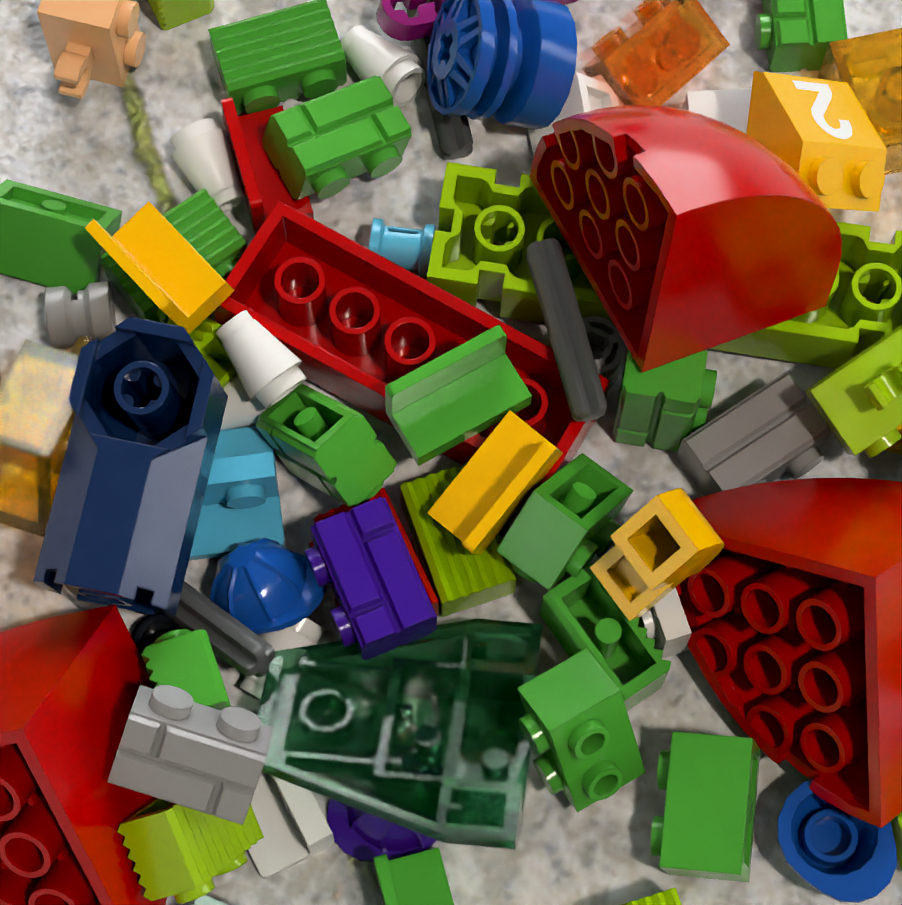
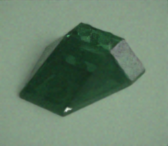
[257,619,543,850]

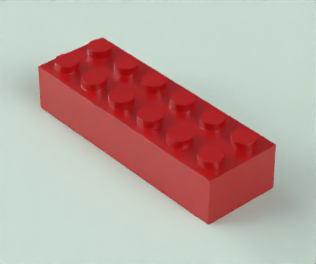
[214,200,610,501]

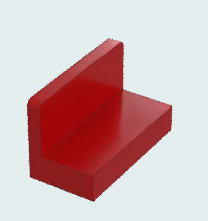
[220,97,314,235]

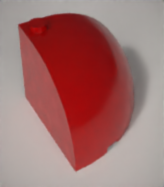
[529,105,842,373]
[676,478,902,828]
[0,604,167,905]

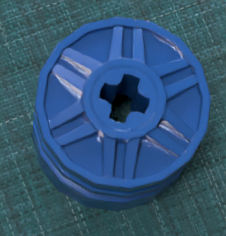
[427,0,578,130]

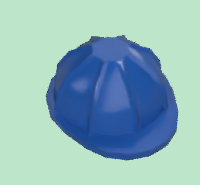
[210,538,327,634]
[777,779,897,903]

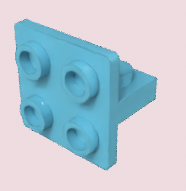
[189,426,285,561]

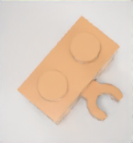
[37,0,146,100]

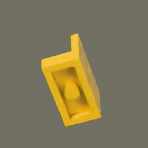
[84,201,235,334]
[427,410,563,555]

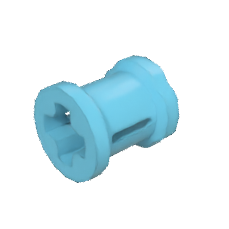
[369,218,436,279]

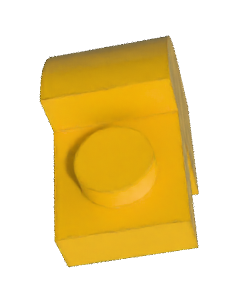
[590,488,725,621]

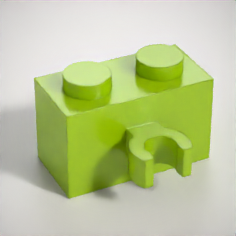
[805,325,902,458]

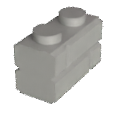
[677,373,831,496]
[108,685,274,825]

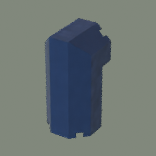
[33,317,228,617]

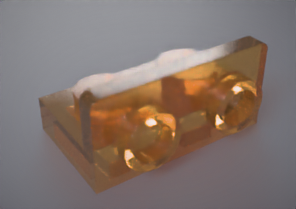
[582,0,730,106]

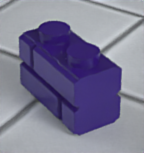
[304,497,437,660]

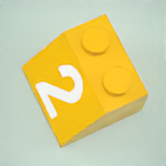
[746,71,887,212]

